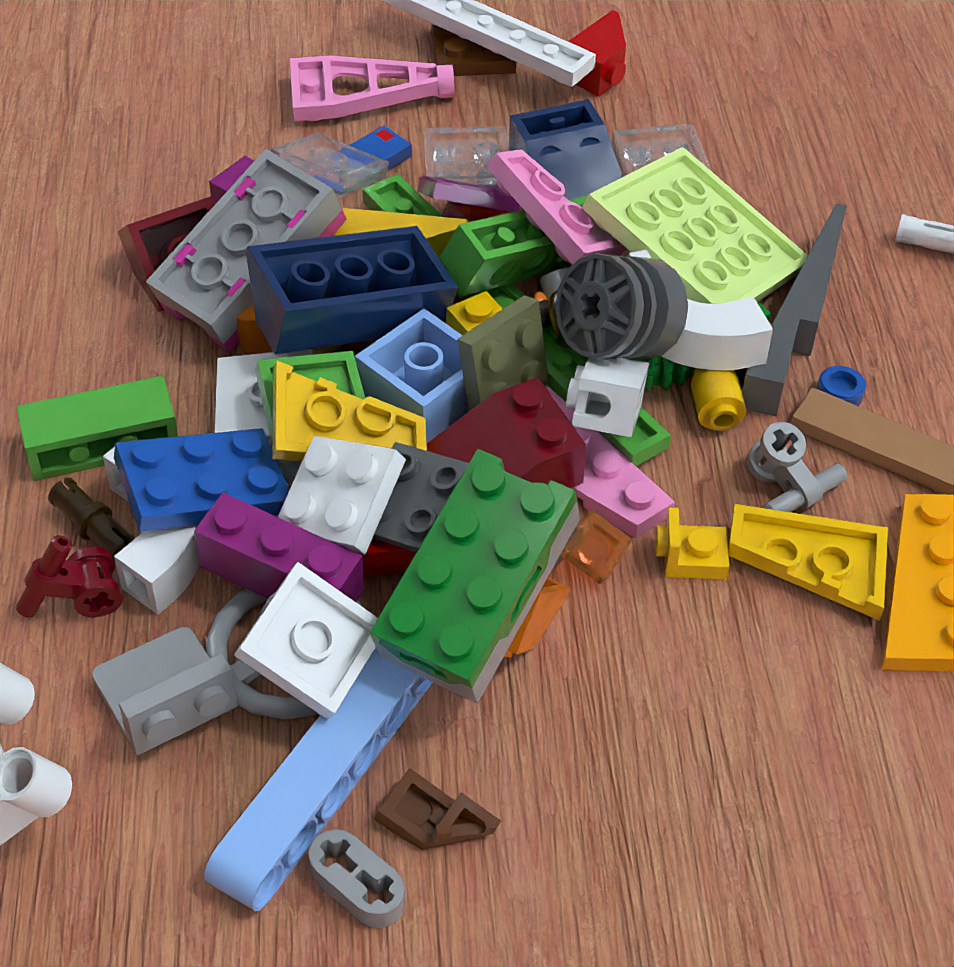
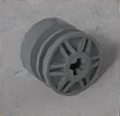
[555,253,688,359]

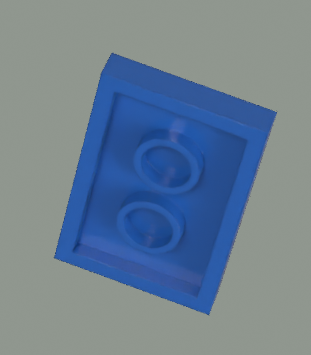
[113,428,289,532]

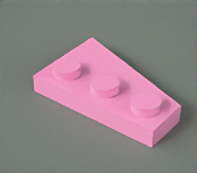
[486,149,627,265]

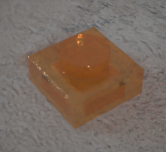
[560,509,632,584]

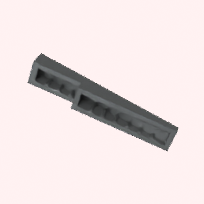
[742,203,847,416]

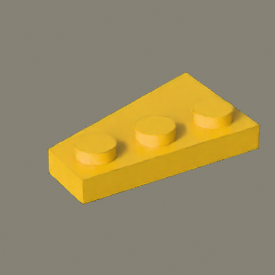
[272,360,427,462]
[728,504,888,621]

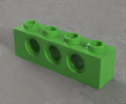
[439,195,611,297]

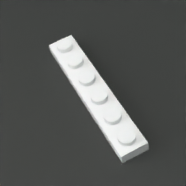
[382,0,596,87]

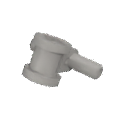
[747,422,847,512]

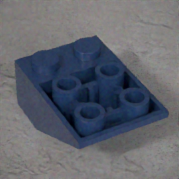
[508,99,623,200]

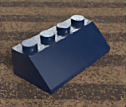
[246,226,458,355]

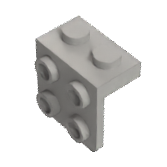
[92,627,238,756]

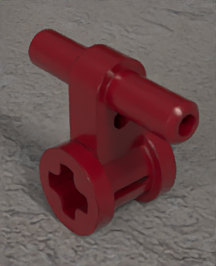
[16,535,123,618]

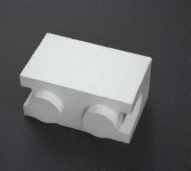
[566,357,649,437]

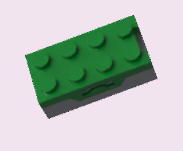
[370,449,580,704]

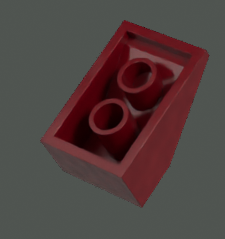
[426,377,586,488]

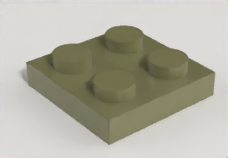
[457,295,549,411]

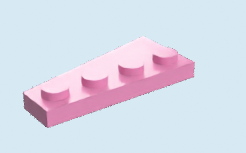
[546,386,675,538]

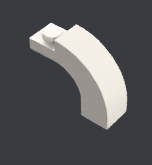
[629,250,773,370]
[103,447,200,615]

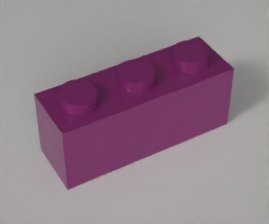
[194,493,364,602]

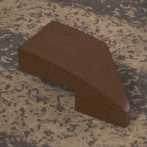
[374,768,501,850]

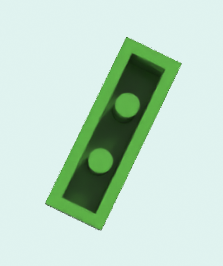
[17,375,178,481]

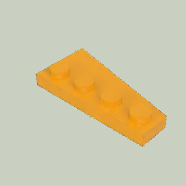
[881,494,954,671]

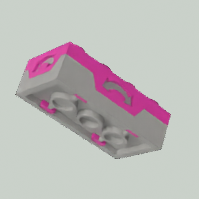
[146,149,347,353]

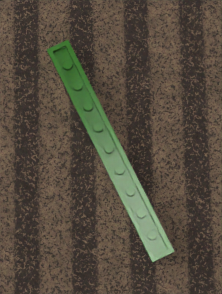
[362,174,671,466]

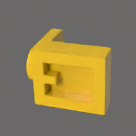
[655,507,729,580]

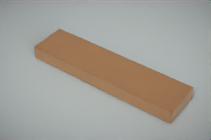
[791,387,954,495]

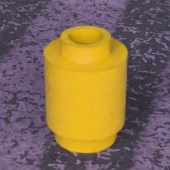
[690,368,746,431]

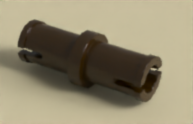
[48,477,136,564]

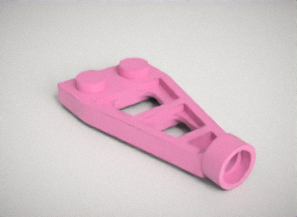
[290,56,455,121]

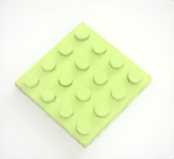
[581,147,808,304]

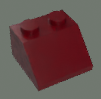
[118,196,214,312]

